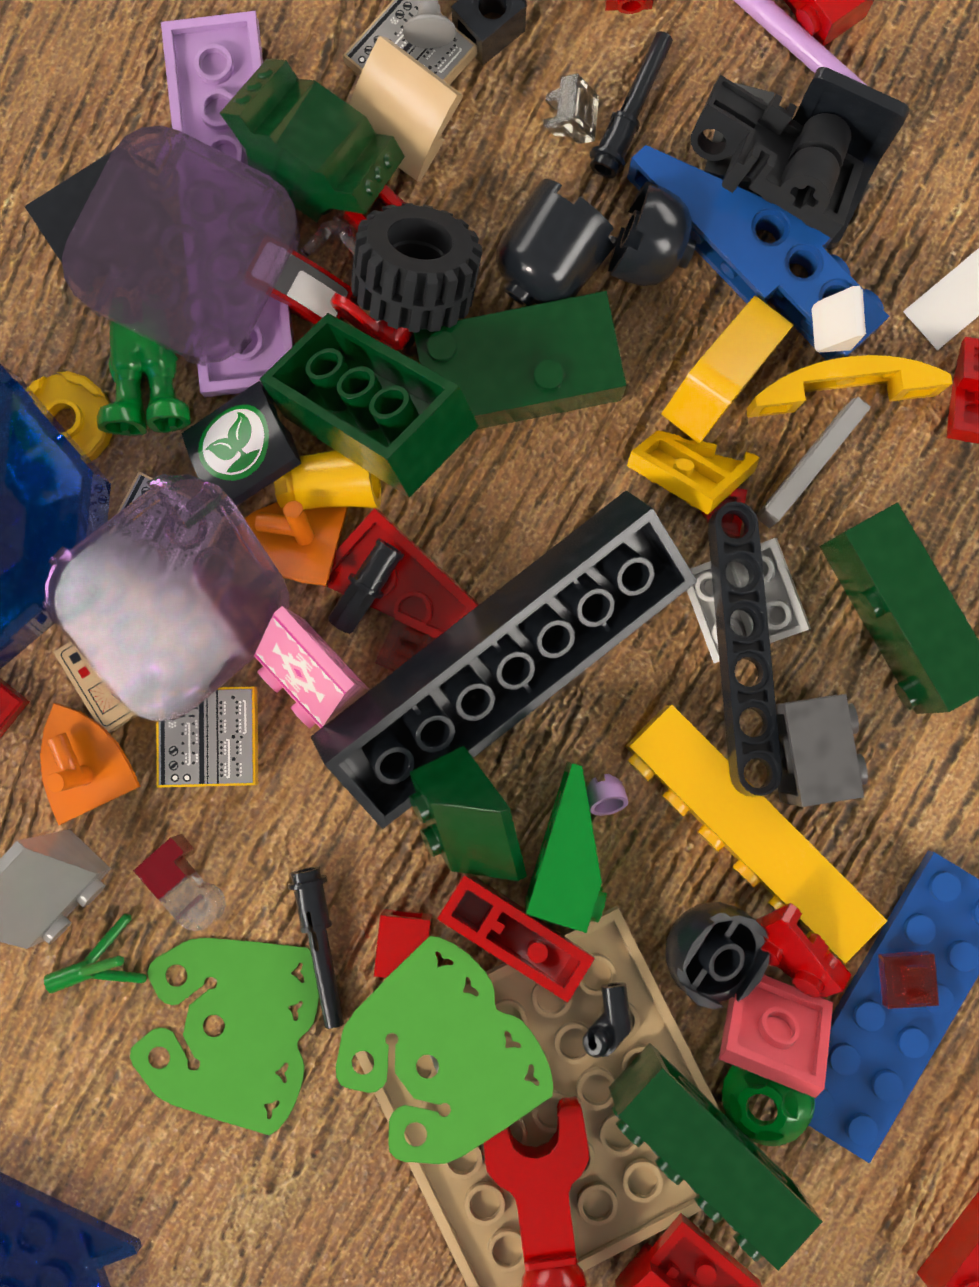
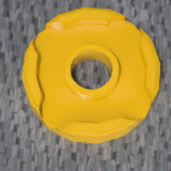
[15,371,112,469]

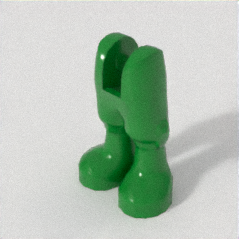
[97,295,191,436]

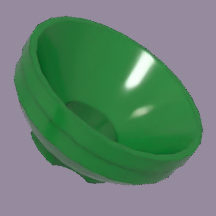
[722,1065,815,1146]

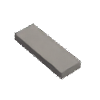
[756,397,871,529]

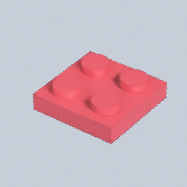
[719,975,833,1098]

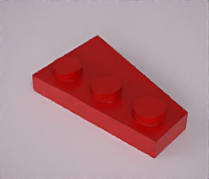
[324,508,480,639]

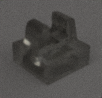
[543,73,599,144]

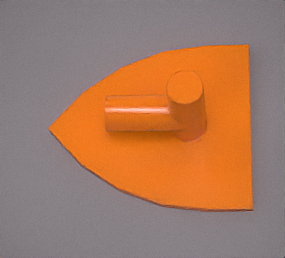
[231,501,348,586]
[40,703,141,825]

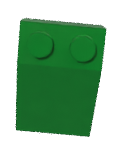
[524,761,607,933]

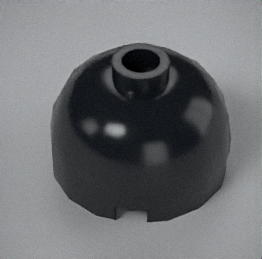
[608,182,696,286]
[665,902,770,1009]

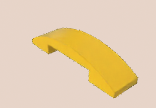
[746,355,952,418]

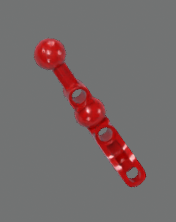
[484,1096,589,1287]

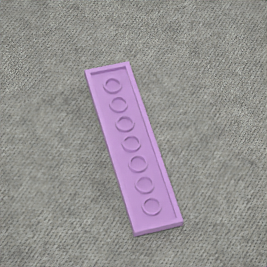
[161,11,295,398]

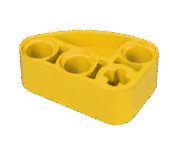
[661,295,794,444]

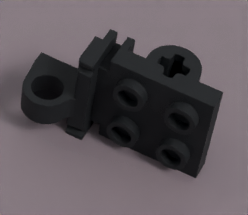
[690,75,864,239]

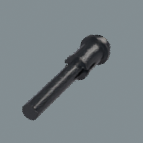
[590,31,673,178]
[288,867,344,1029]

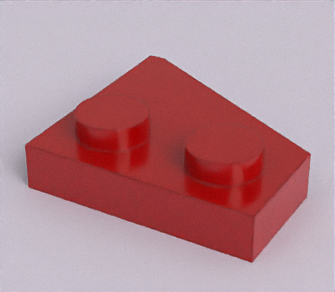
[756,903,851,998]

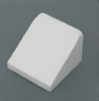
[812,286,866,352]

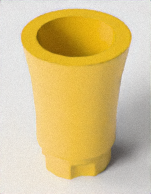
[274,450,381,510]

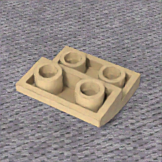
[349,36,464,182]

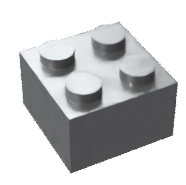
[776,694,868,807]

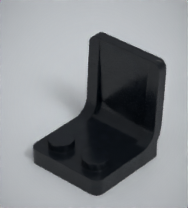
[757,67,910,250]

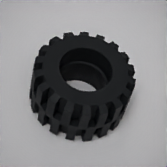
[351,203,482,332]

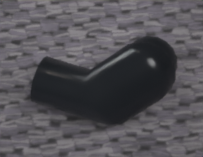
[582,982,632,1058]

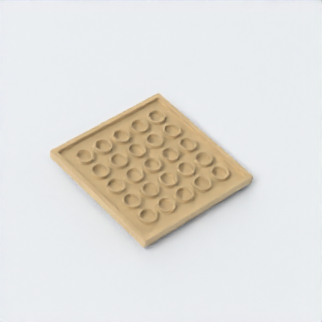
[355,906,719,1287]

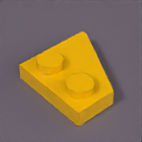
[627,430,760,515]

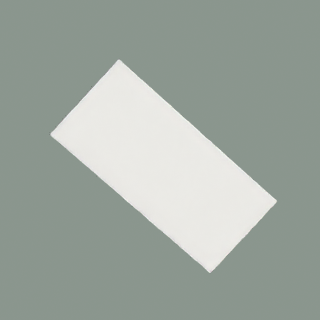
[903,248,979,350]

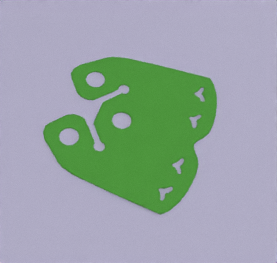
[335,936,553,1164]
[130,938,319,1136]

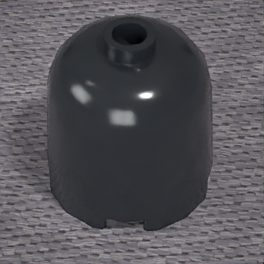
[496,179,619,307]

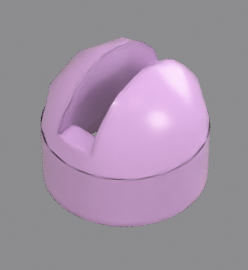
[587,774,628,816]

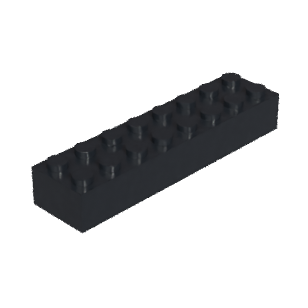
[311,491,697,829]

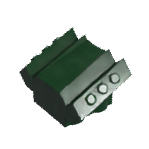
[220,59,405,223]

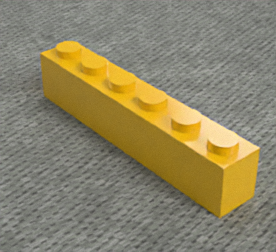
[625,704,887,964]

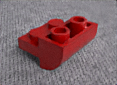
[615,1213,762,1287]

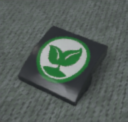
[181,381,301,516]

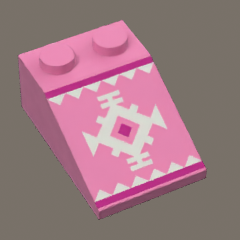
[254,606,370,729]

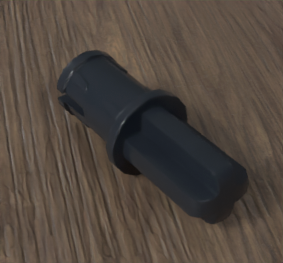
[328,538,404,634]

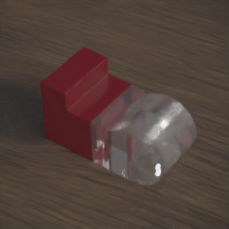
[133,834,226,931]

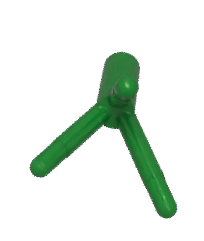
[44,913,147,994]

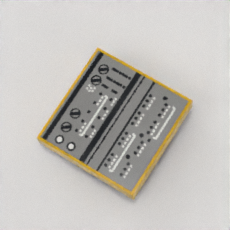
[156,687,258,788]

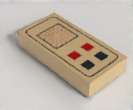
[53,626,149,733]

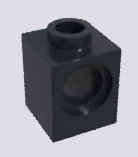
[451,0,527,66]

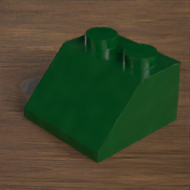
[409,746,527,881]

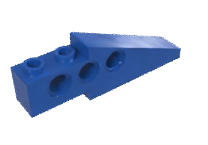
[627,145,890,361]

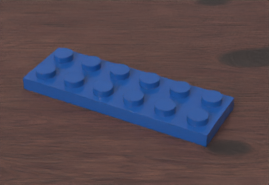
[808,850,979,1163]

